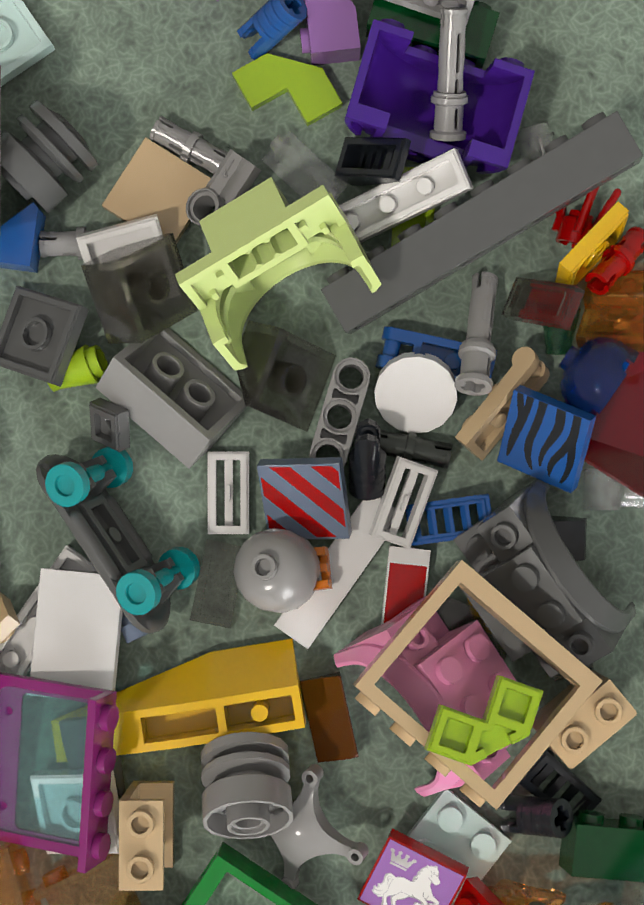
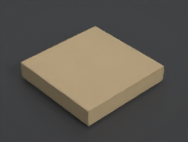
[102,137,211,251]

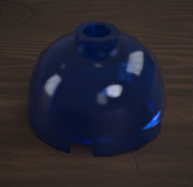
[558,337,639,415]

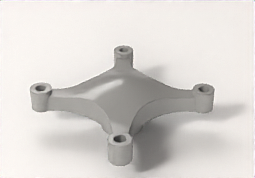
[271,764,369,889]

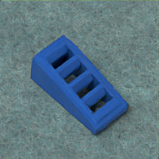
[405,493,492,546]

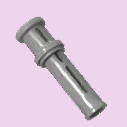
[430,7,468,141]
[454,271,499,396]

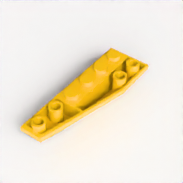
[53,638,306,762]

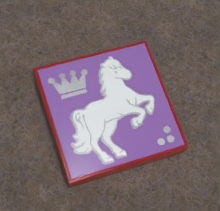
[357,828,469,905]

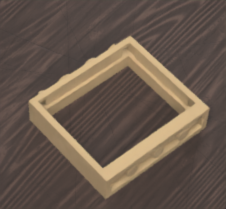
[353,560,603,810]

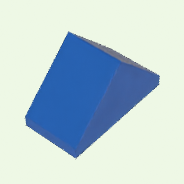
[0,202,46,273]

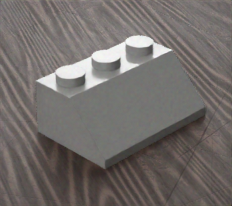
[95,321,252,469]

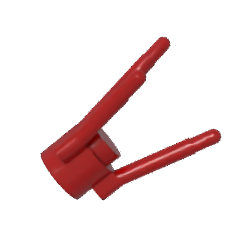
[551,187,621,248]

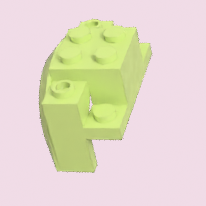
[175,177,381,371]

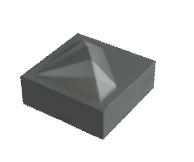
[89,398,130,452]

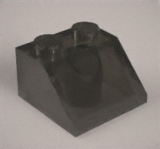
[81,233,198,344]

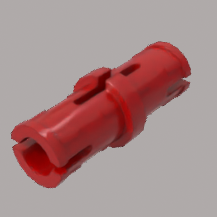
[585,226,644,295]

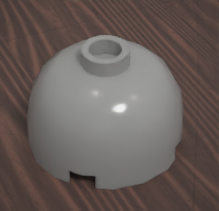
[233,528,321,613]

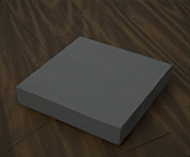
[0,286,89,387]

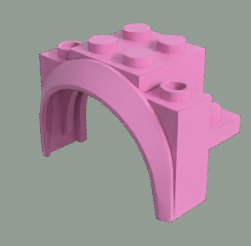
[334,596,516,797]

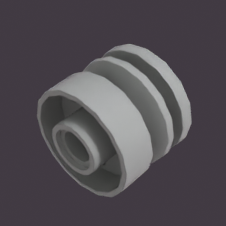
[201,732,293,839]

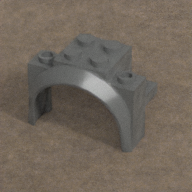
[453,479,636,678]

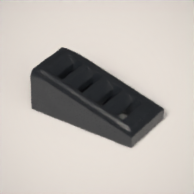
[334,137,411,186]
[519,749,602,816]

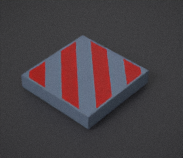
[257,457,352,539]

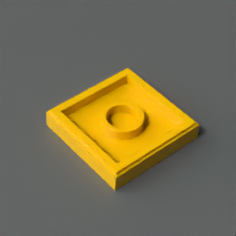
[554,202,629,291]

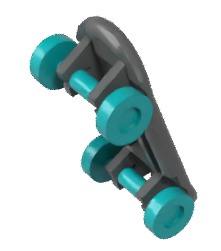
[36,447,200,634]

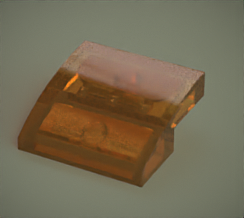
[576,270,644,352]

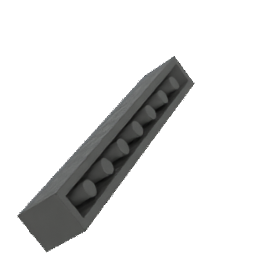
[321,111,643,334]

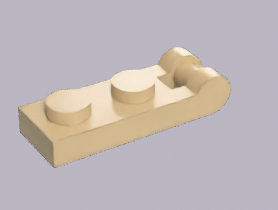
[455,347,550,461]

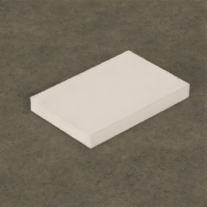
[28,568,123,697]

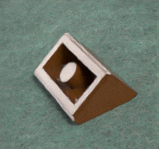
[300,672,359,763]

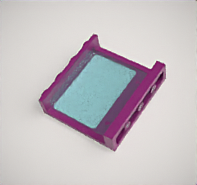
[0,672,119,873]

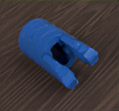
[237,0,307,60]

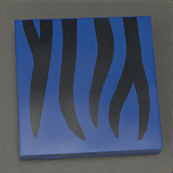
[497,385,596,493]

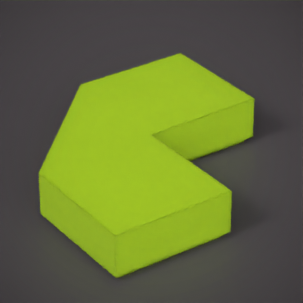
[232,53,343,126]
[424,675,543,766]

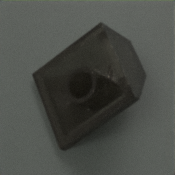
[237,320,336,432]

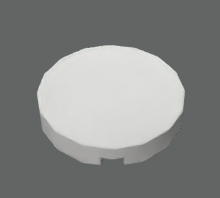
[374,352,457,433]

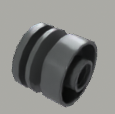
[1,100,99,214]

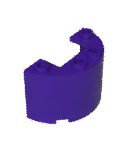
[345,19,535,174]

